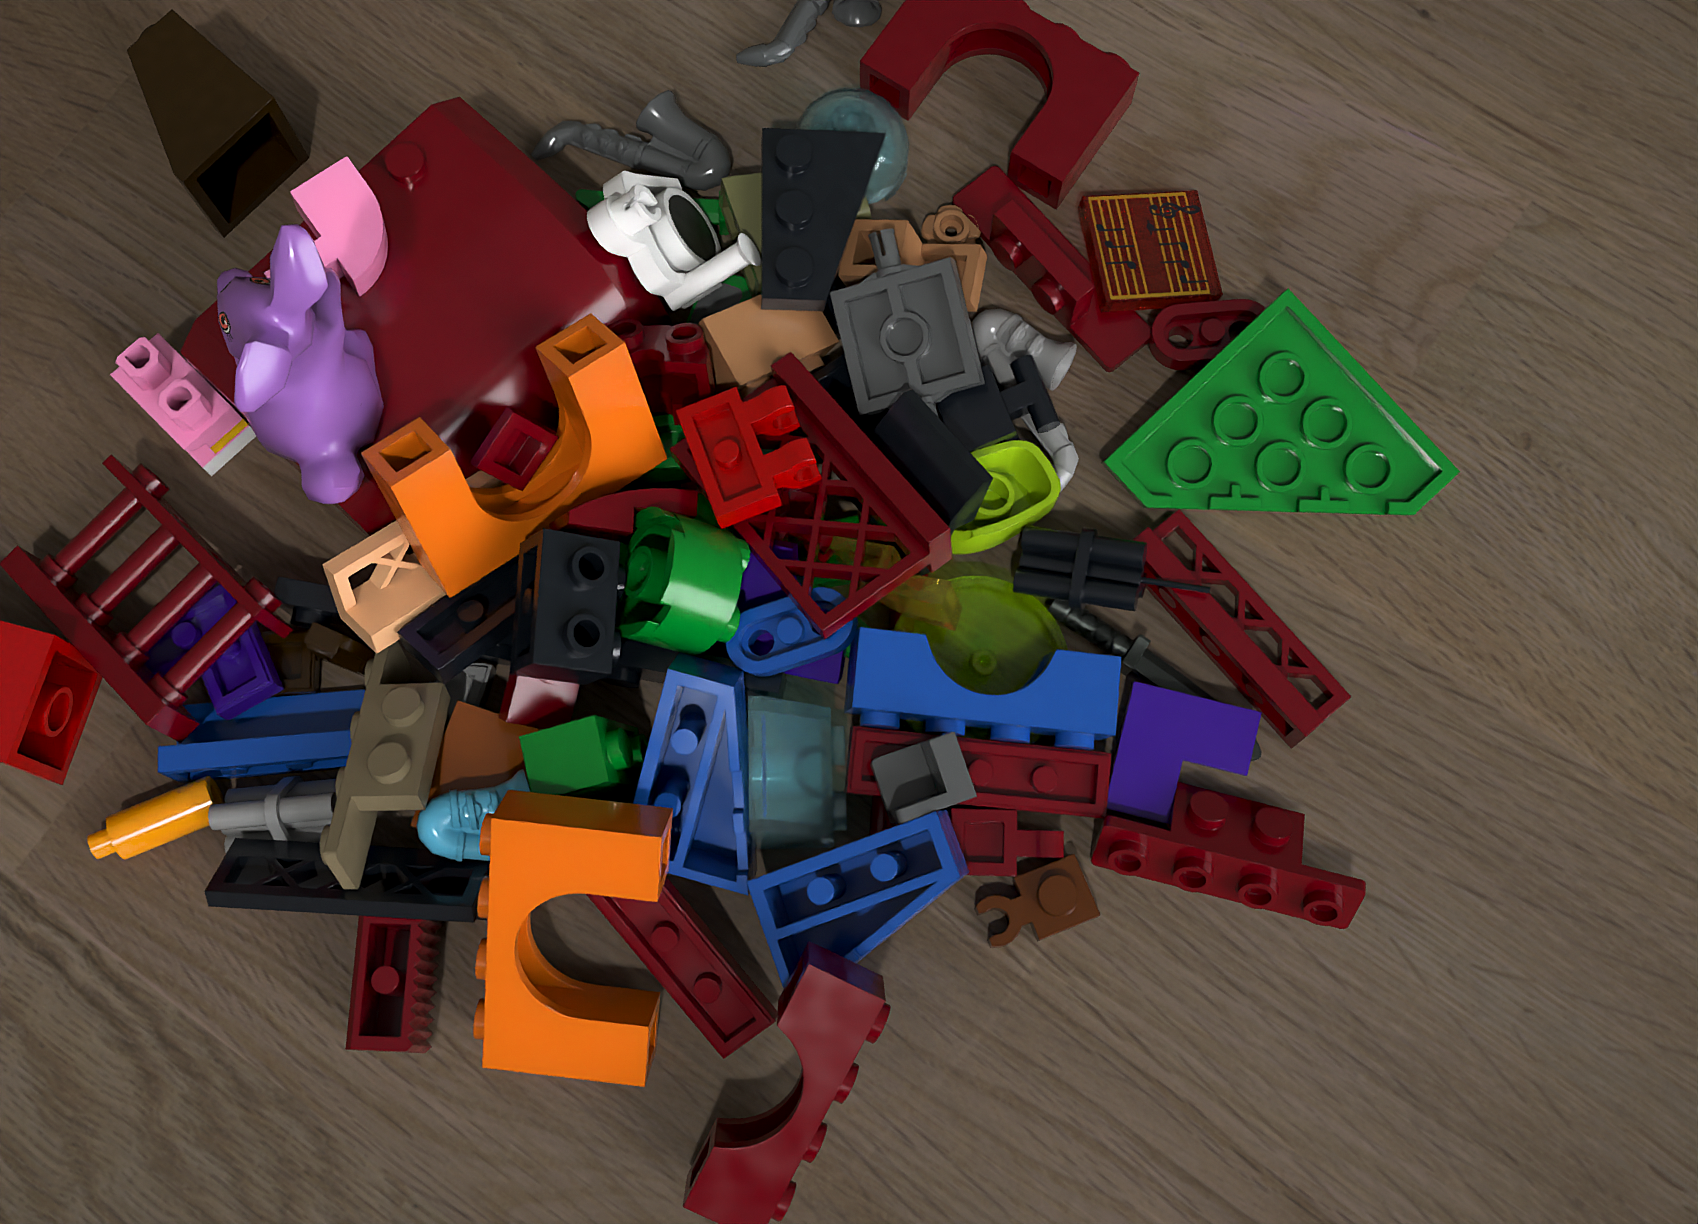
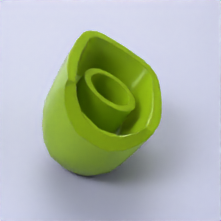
[951,440,1061,555]

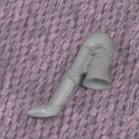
[971,308,1079,493]

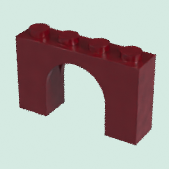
[860,0,1140,210]

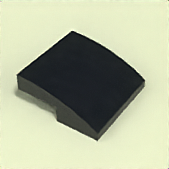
[847,389,993,578]

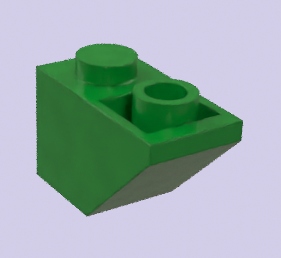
[519,715,649,800]

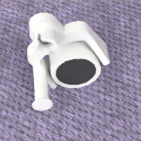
[587,170,761,311]

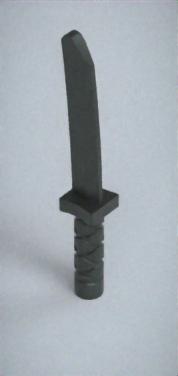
[1046,599,1262,761]

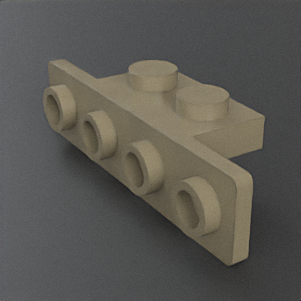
[320,641,451,889]

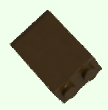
[127,9,309,238]

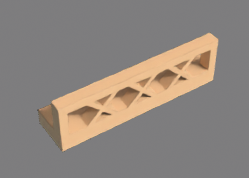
[322,470,507,653]

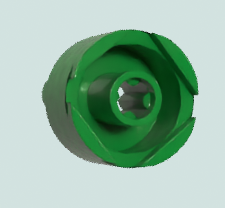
[615,507,750,655]

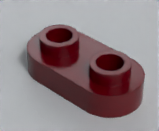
[1148,299,1265,370]

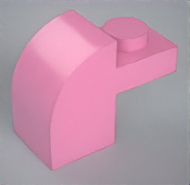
[264,156,388,297]

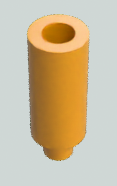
[87,776,225,860]

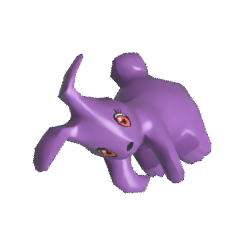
[217,224,384,504]

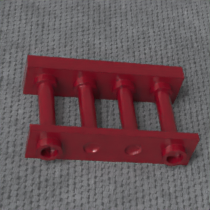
[0,454,293,743]

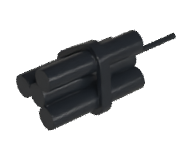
[1013,525,1211,612]

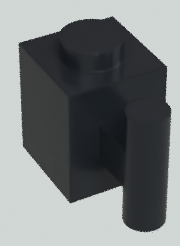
[936,355,1060,452]

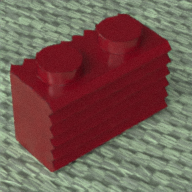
[345,916,443,1053]

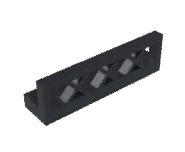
[204,838,490,923]

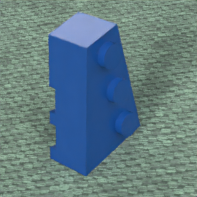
[633,652,757,896]
[746,809,969,988]

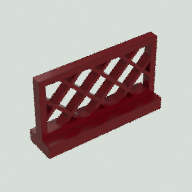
[669,352,952,640]

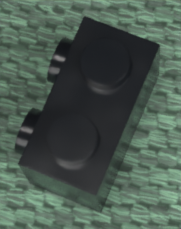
[509,528,626,685]

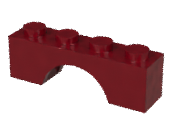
[683,941,891,1224]

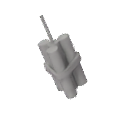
[208,776,337,853]

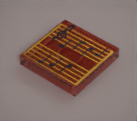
[1078,190,1223,312]

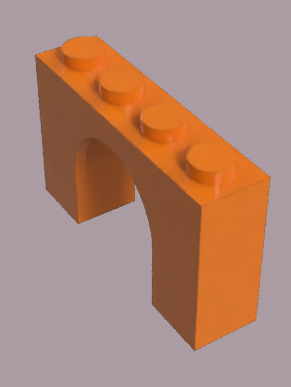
[361,313,668,598]
[473,790,673,1087]

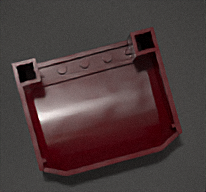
[180,97,672,555]

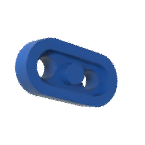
[726,587,858,677]

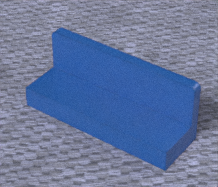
[158,689,365,783]

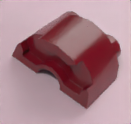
[607,319,716,425]

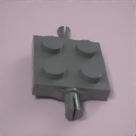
[830,228,985,418]

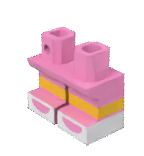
[110,333,256,476]

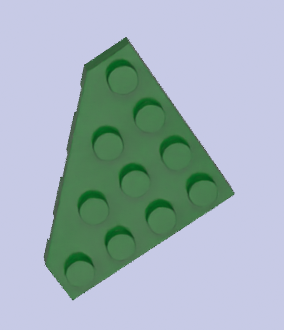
[1101,288,1460,516]

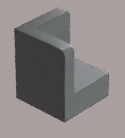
[870,732,977,824]

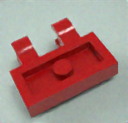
[676,385,822,529]

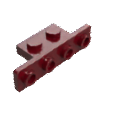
[952,166,1151,372]
[1091,782,1366,929]

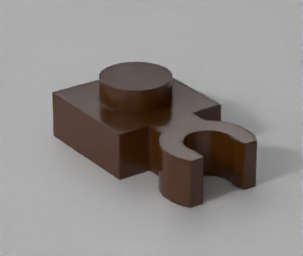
[974,854,1100,948]

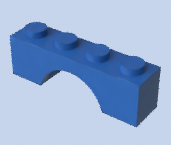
[844,627,1121,750]

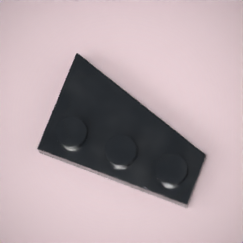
[761,128,886,311]

